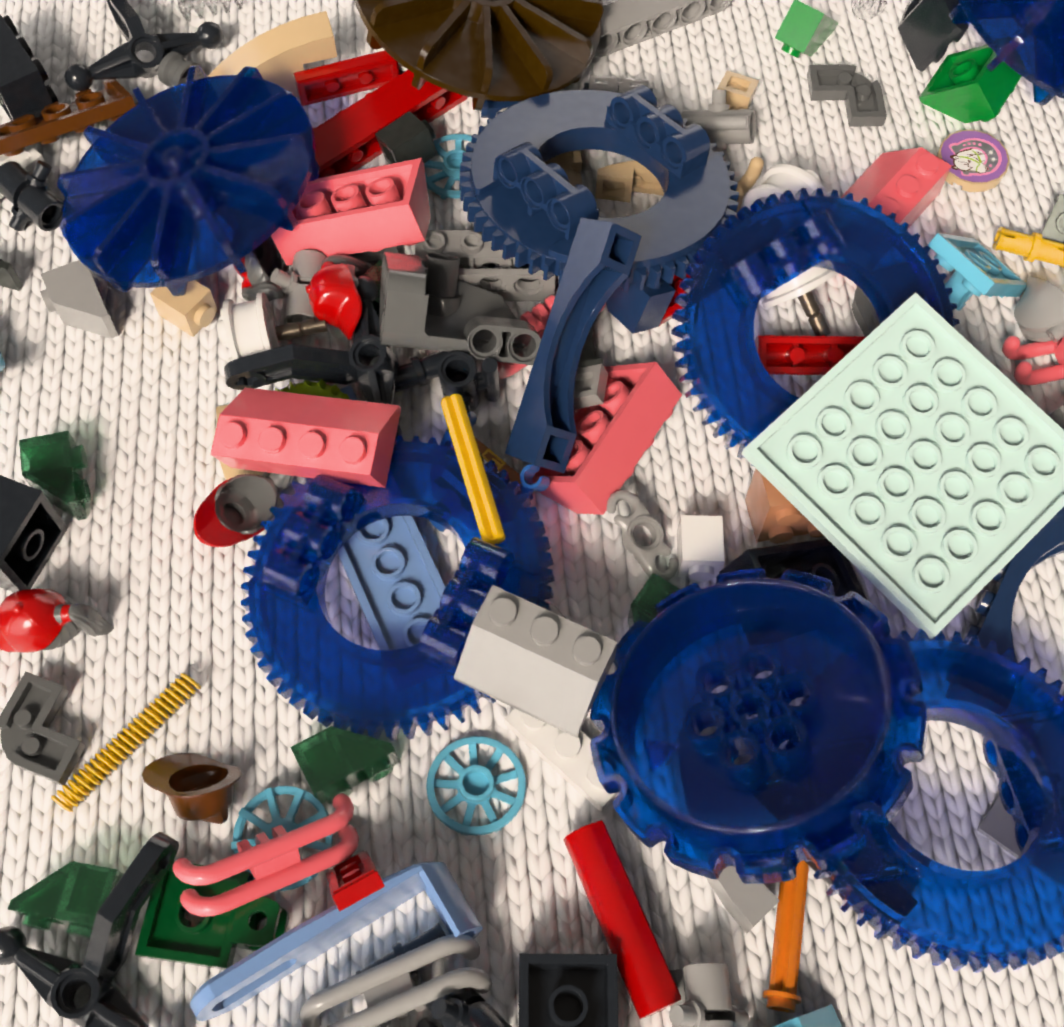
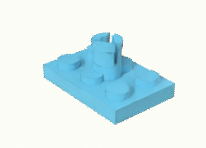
[928,233,1027,311]

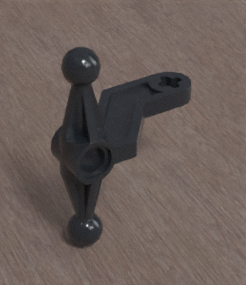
[64,0,224,91]
[224,275,402,447]
[0,832,179,1027]

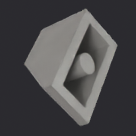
[40,258,119,339]

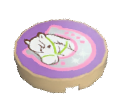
[937,130,1010,192]

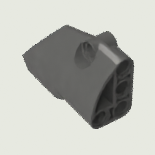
[379,252,541,365]

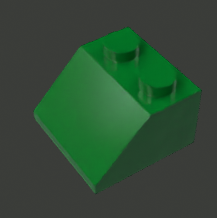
[919,39,1024,124]

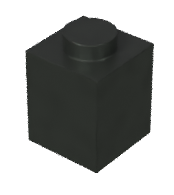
[375,111,438,164]

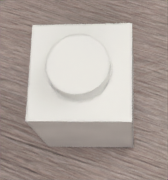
[677,515,725,582]

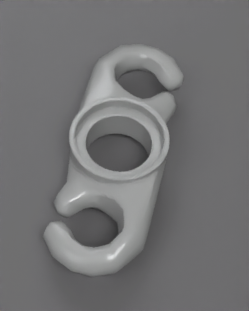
[606,490,678,582]

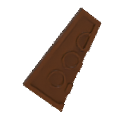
[0,79,137,156]

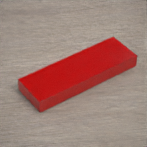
[293,50,399,106]
[326,850,385,912]

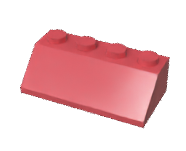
[819,147,952,282]
[268,158,431,266]
[533,362,682,515]
[210,387,401,488]

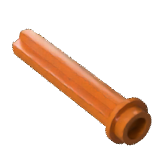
[763,857,809,1013]

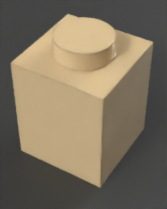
[150,268,218,337]

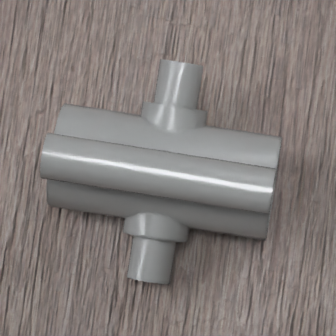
[681,90,756,152]
[270,249,326,325]
[669,963,749,1027]

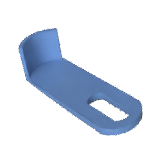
[190,861,483,1021]

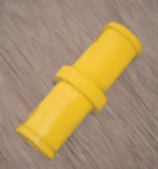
[992,226,1064,268]

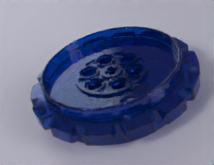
[590,568,928,884]

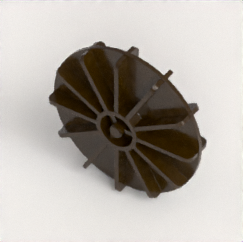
[354,0,604,111]

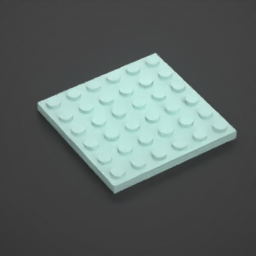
[741,292,1064,640]

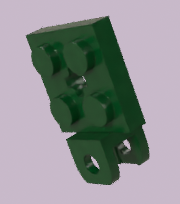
[135,861,289,970]

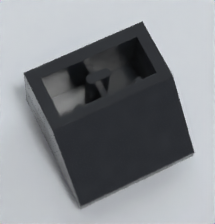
[898,0,977,72]

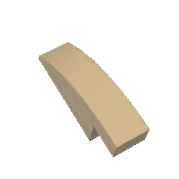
[200,11,337,116]

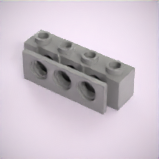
[415,230,559,301]

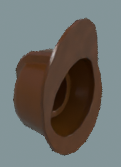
[142,753,242,824]

